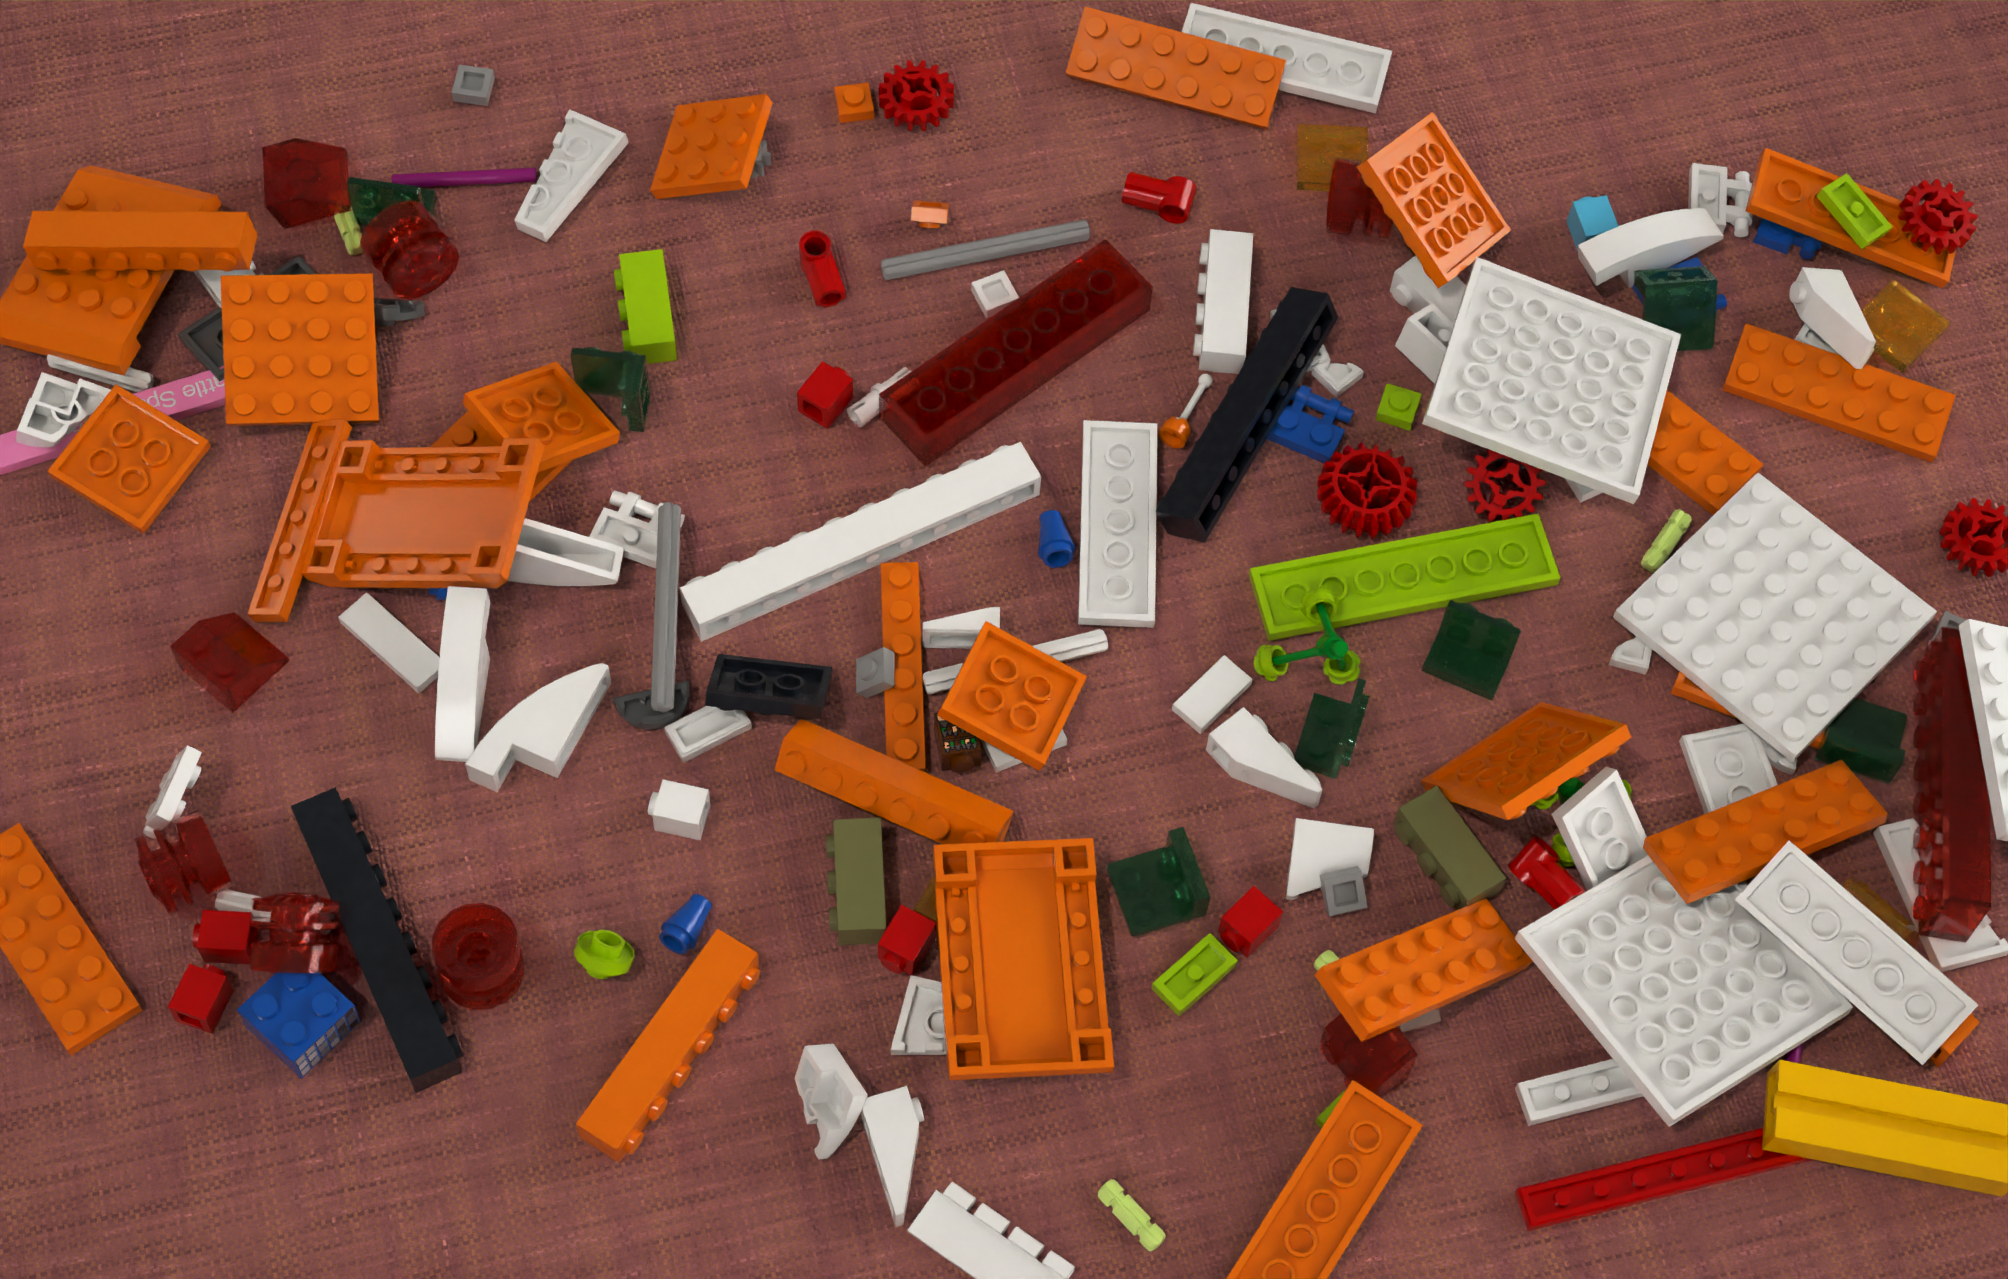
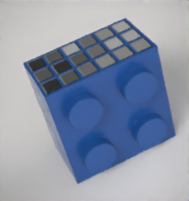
[237,953,361,1079]

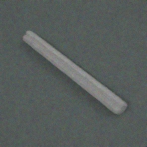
[880,219,1090,280]
[651,502,681,713]

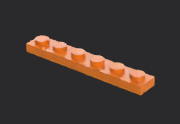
[247,419,352,622]
[880,562,926,772]

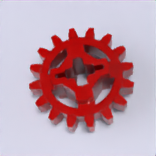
[879,60,954,131]
[1898,179,1978,255]
[1463,448,1546,522]
[1939,498,2008,577]

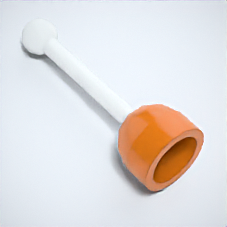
[1158,374,1213,449]

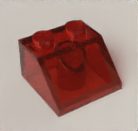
[262,138,351,229]
[170,612,289,713]
[1320,1013,1418,1098]

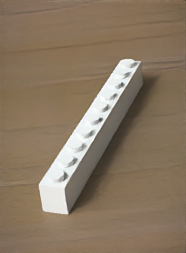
[680,442,1041,642]

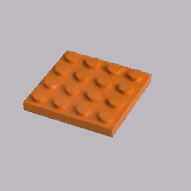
[1357,112,1511,288]
[220,273,379,426]
[1420,702,1632,820]

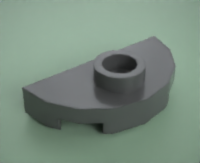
[374,298,425,326]
[613,681,690,730]

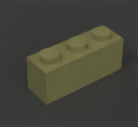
[1393,785,1506,910]
[826,818,886,945]

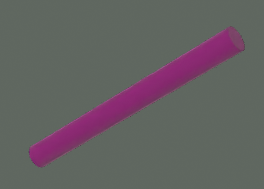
[392,167,537,189]

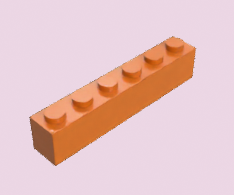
[23,211,258,272]
[774,719,1014,844]
[576,928,761,1163]

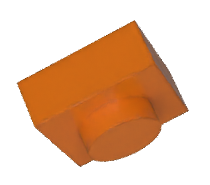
[834,82,874,123]
[911,200,949,228]

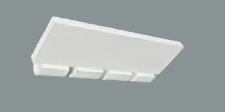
[907,1182,1075,1279]

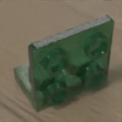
[347,177,437,234]
[1634,266,1718,351]
[570,347,651,432]
[1421,600,1521,701]
[1294,678,1370,779]
[1814,698,1907,783]
[1106,827,1210,937]

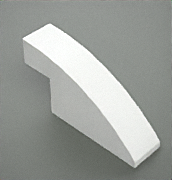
[1578,208,1724,289]
[508,518,624,586]
[435,586,490,762]
[465,663,611,792]

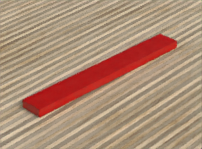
[1515,1128,1813,1231]

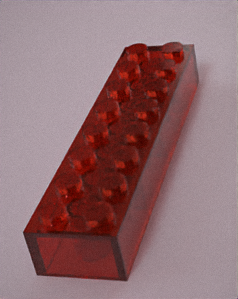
[879,239,1153,467]
[1913,627,1991,943]

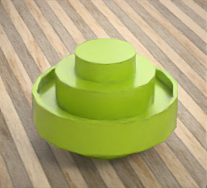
[574,930,635,979]

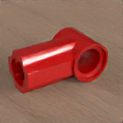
[1121,172,1197,224]
[799,230,846,308]
[1508,836,1586,910]

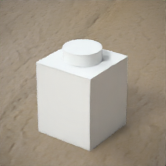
[648,779,711,840]

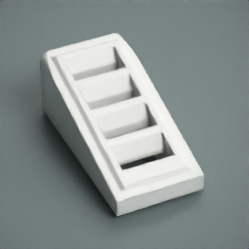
[922,607,1000,649]

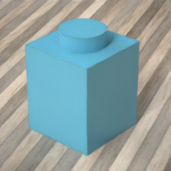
[1566,195,1618,252]

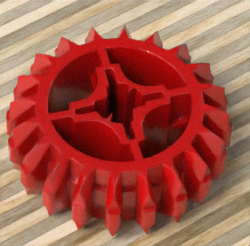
[1316,441,1418,539]

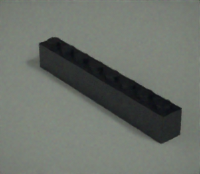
[1155,287,1339,543]
[291,787,464,1093]

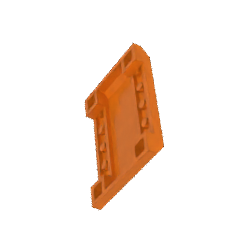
[0,165,221,375]
[300,438,544,588]
[933,838,1114,1081]

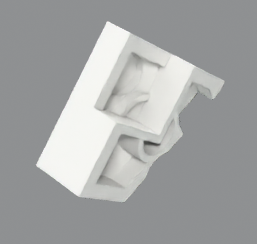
[16,372,111,447]
[1285,818,1374,900]
[795,1044,868,1160]

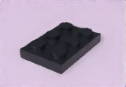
[705,654,832,720]

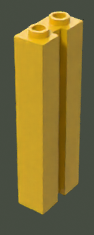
[1762,1060,2008,1197]

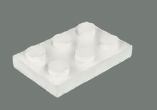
[1552,766,1648,891]

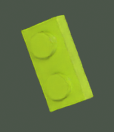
[1816,173,1893,250]
[1151,933,1238,1016]

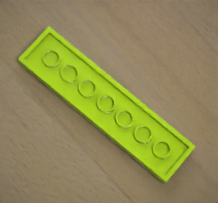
[1249,514,1560,641]

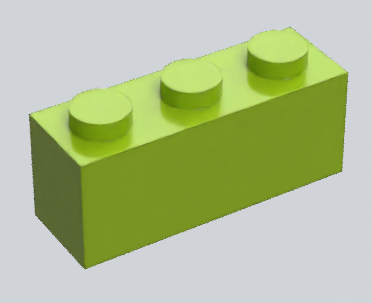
[614,249,677,366]

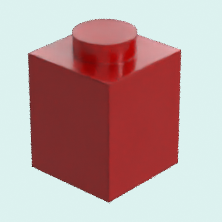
[797,361,853,429]
[1218,886,1283,958]
[878,904,936,976]
[192,910,258,965]
[168,963,234,1034]

